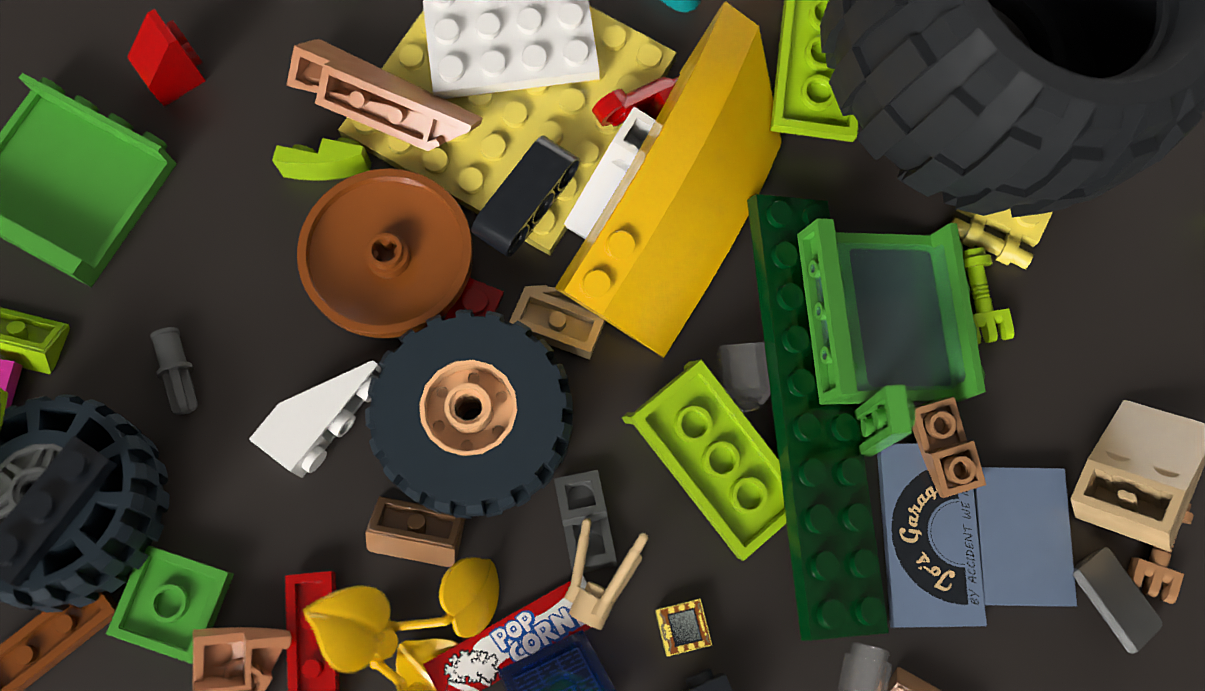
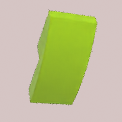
[272,137,372,181]

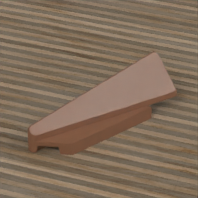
[287,39,482,151]

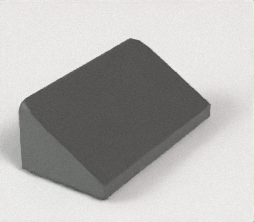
[1073,547,1163,654]

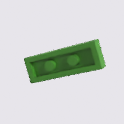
[854,385,916,457]

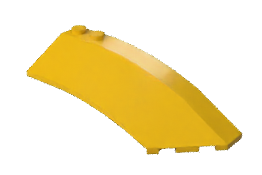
[555,2,782,358]

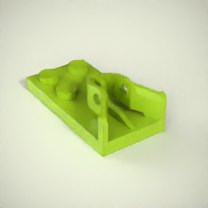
[770,0,859,142]
[622,360,787,561]

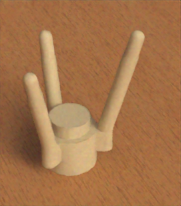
[564,518,648,630]

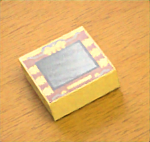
[655,599,712,656]

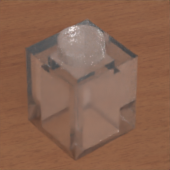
[715,342,771,412]

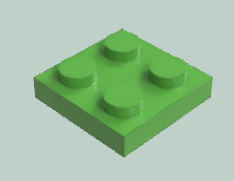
[106,545,234,664]

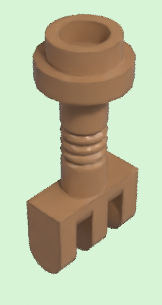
[1127,503,1194,604]

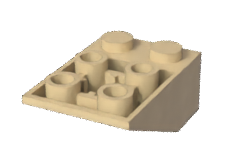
[1070,400,1205,552]

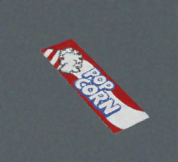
[423,577,591,691]

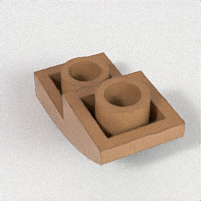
[912,396,986,498]

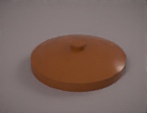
[297,169,474,338]

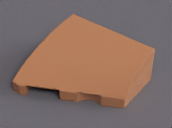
[192,627,291,691]

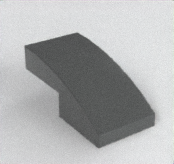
[554,470,617,573]

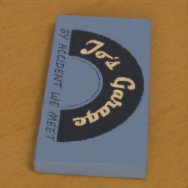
[877,443,987,628]

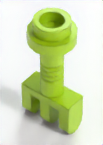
[963,247,1015,345]

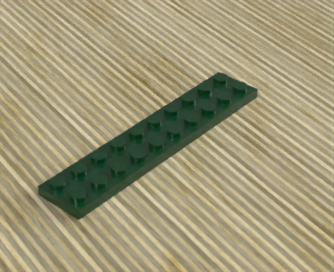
[747,194,889,641]

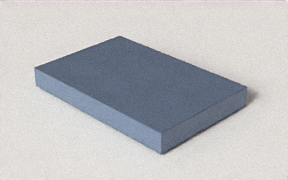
[974,467,1077,607]

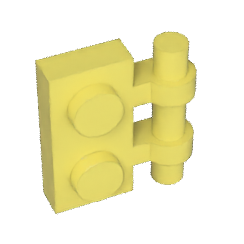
[951,209,1052,269]

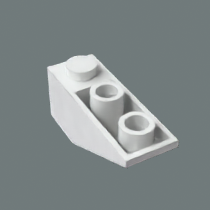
[564,107,656,239]
[249,360,382,478]

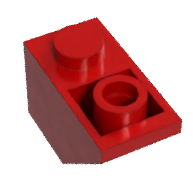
[127,8,206,107]

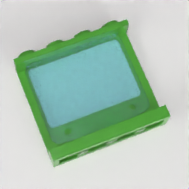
[797,218,986,405]

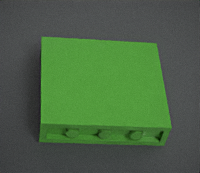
[0,73,177,288]

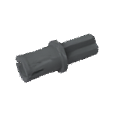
[150,327,198,415]

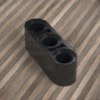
[471,135,580,257]

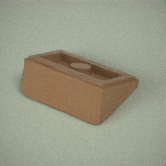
[365,496,466,568]

